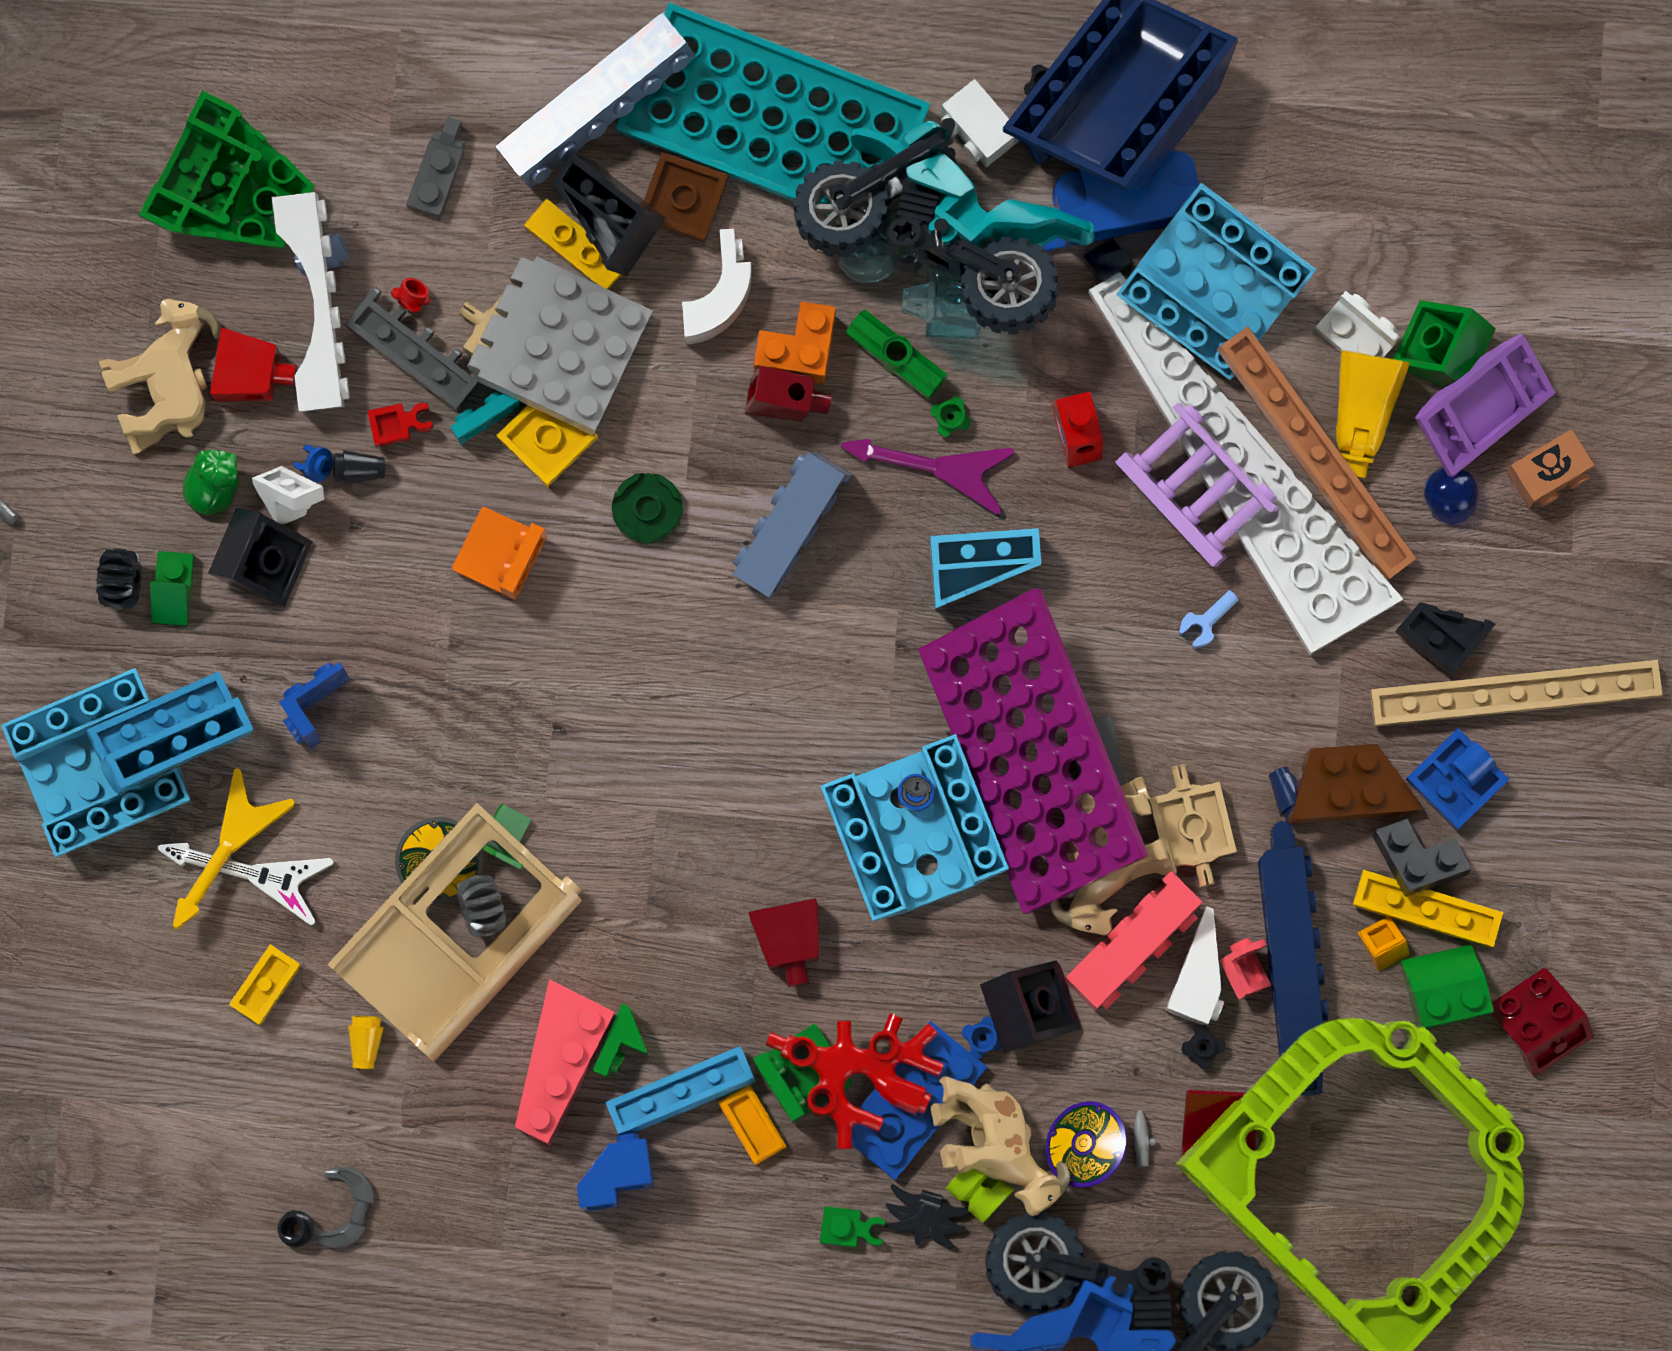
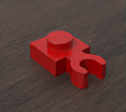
[367,403,434,448]

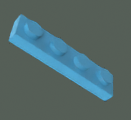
[606,1046,755,1135]

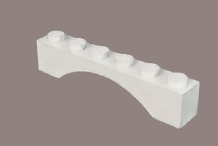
[272,192,350,412]

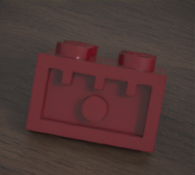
[1490,968,1594,1077]
[1181,1090,1258,1179]

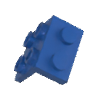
[279,662,350,749]

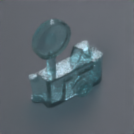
[838,233,981,340]

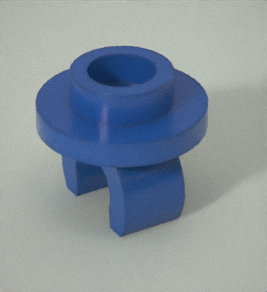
[294,445,333,482]

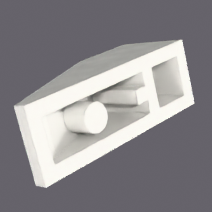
[1165,906,1224,1026]

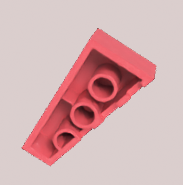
[1064,871,1202,1011]
[515,979,616,1146]

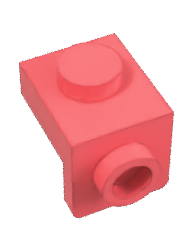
[1219,938,1271,1000]

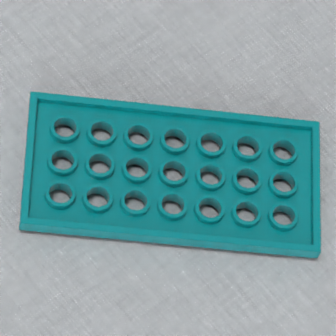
[615,2,931,223]

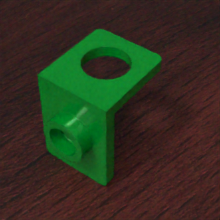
[482,804,531,870]

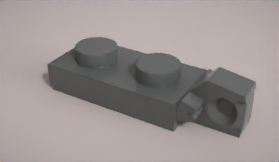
[406,117,465,219]

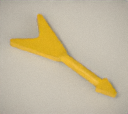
[173,768,295,930]

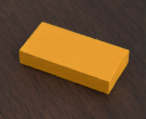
[718,1085,787,1166]

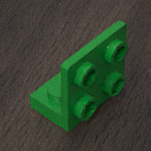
[753,1024,853,1124]

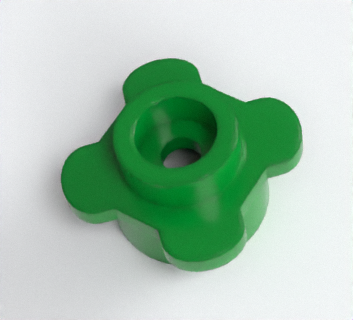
[930,397,971,437]

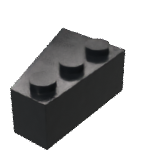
[553,153,666,276]

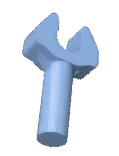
[1179,590,1239,649]

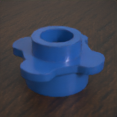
[962,1016,1002,1059]

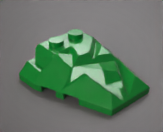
[138,90,315,250]

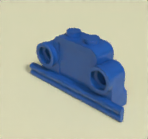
[1042,151,1220,252]

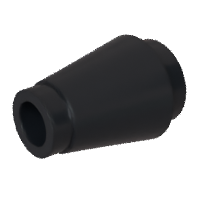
[333,450,385,485]

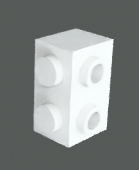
[941,79,1019,167]

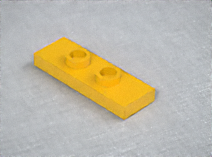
[524,198,621,290]

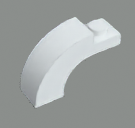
[682,228,752,345]

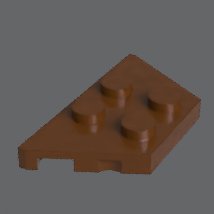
[1288,744,1422,824]

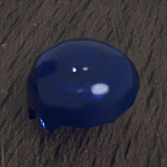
[1424,468,1479,525]

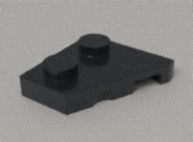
[1395,602,1496,678]

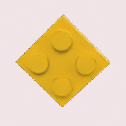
[497,405,598,487]

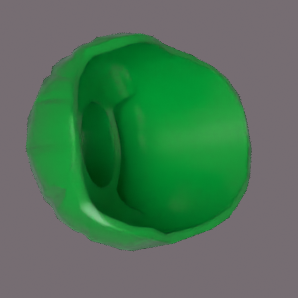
[182,450,239,515]

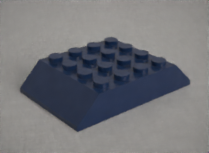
[1002,0,1238,191]

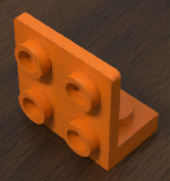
[452,507,547,600]

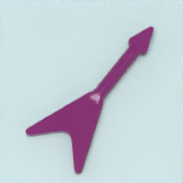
[841,439,1014,516]

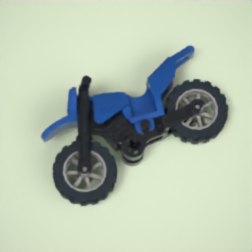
[970,1212,1280,1351]

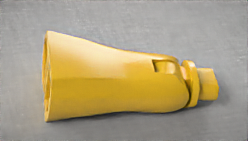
[1336,350,1410,478]

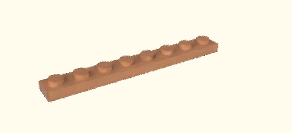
[1217,326,1416,580]

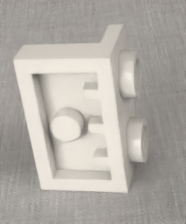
[1314,291,1400,358]

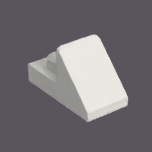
[252,466,324,525]

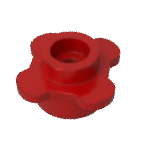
[391,278,431,313]

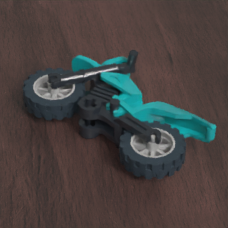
[793,118,1095,334]

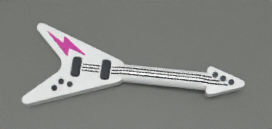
[158,843,334,926]

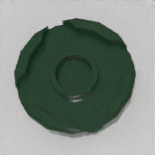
[612,473,683,545]

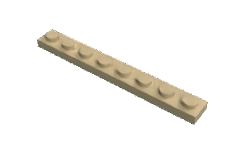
[1370,660,1663,727]

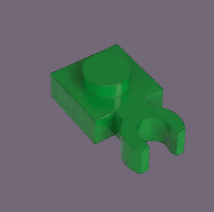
[820,1206,885,1248]

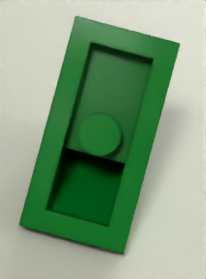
[150,551,195,627]
[593,1003,649,1079]

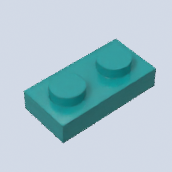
[450,391,521,445]

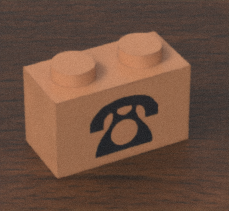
[1506,429,1595,508]

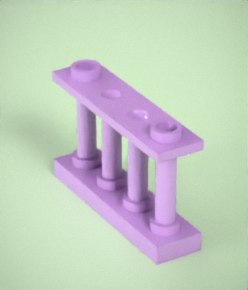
[1115,403,1279,567]

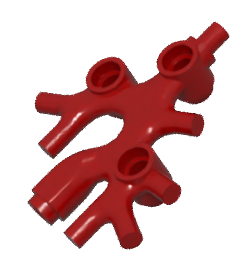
[766,1013,944,1150]

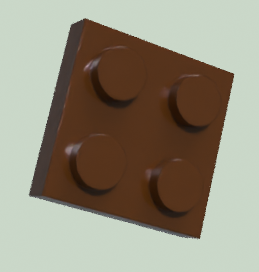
[644,152,729,243]

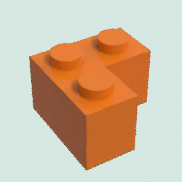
[754,301,836,385]

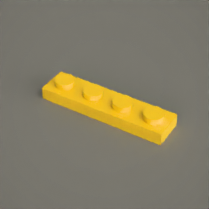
[1352,870,1503,949]

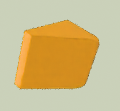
[1358,917,1410,971]

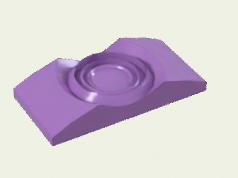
[1415,334,1556,477]

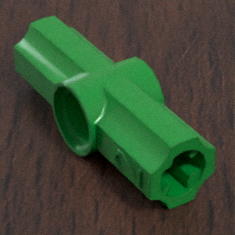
[845,309,948,400]

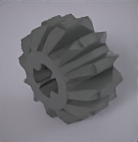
[457,874,506,937]

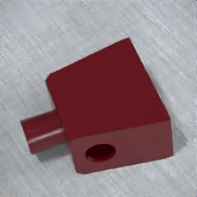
[745,365,831,422]
[748,898,819,988]

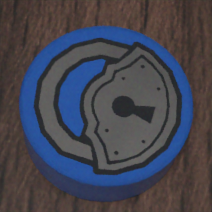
[898,774,934,811]

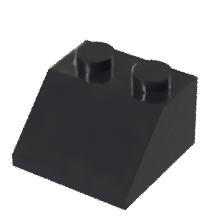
[208,508,313,606]
[980,960,1081,1053]

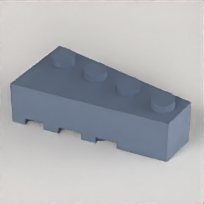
[733,452,854,597]

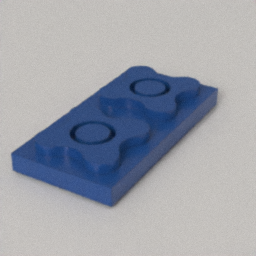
[852,1021,987,1181]

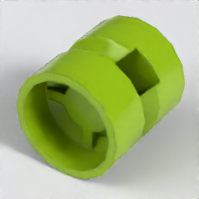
[945,1168,1015,1224]

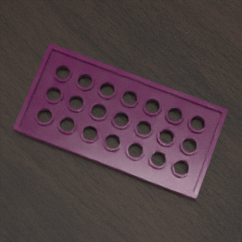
[918,588,1148,914]

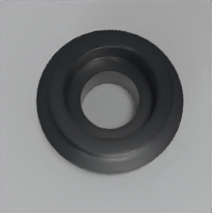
[277,1210,314,1247]

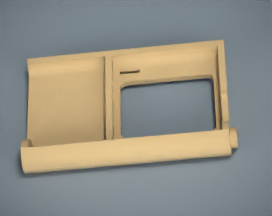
[327,803,582,1062]

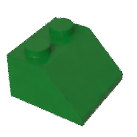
[1393,300,1496,387]
[1400,945,1494,1030]

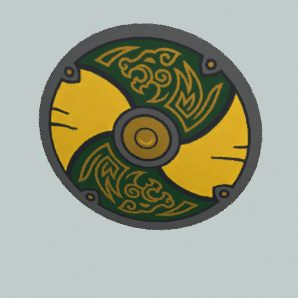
[395,817,483,903]

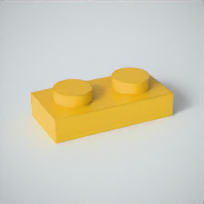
[229,944,302,1026]

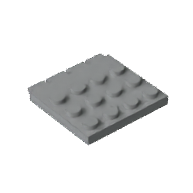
[467,256,653,435]

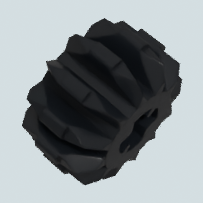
[96,548,142,610]

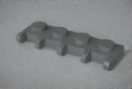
[345,287,480,412]

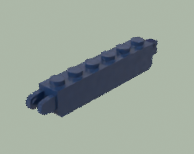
[1257,820,1329,1096]

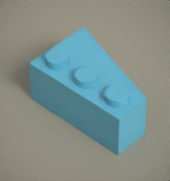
[929,528,1041,609]

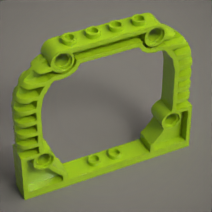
[1175,1018,1524,1351]

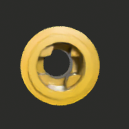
[348,1015,384,1069]

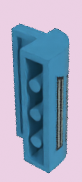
[86,671,254,794]

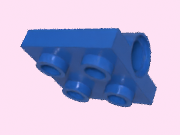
[1405,728,1509,831]

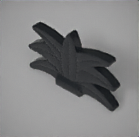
[885,1184,970,1248]

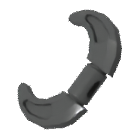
[312,1167,374,1248]

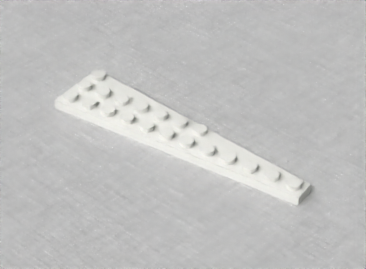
[1089,272,1403,655]

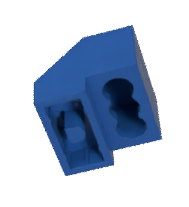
[577,1133,654,1212]

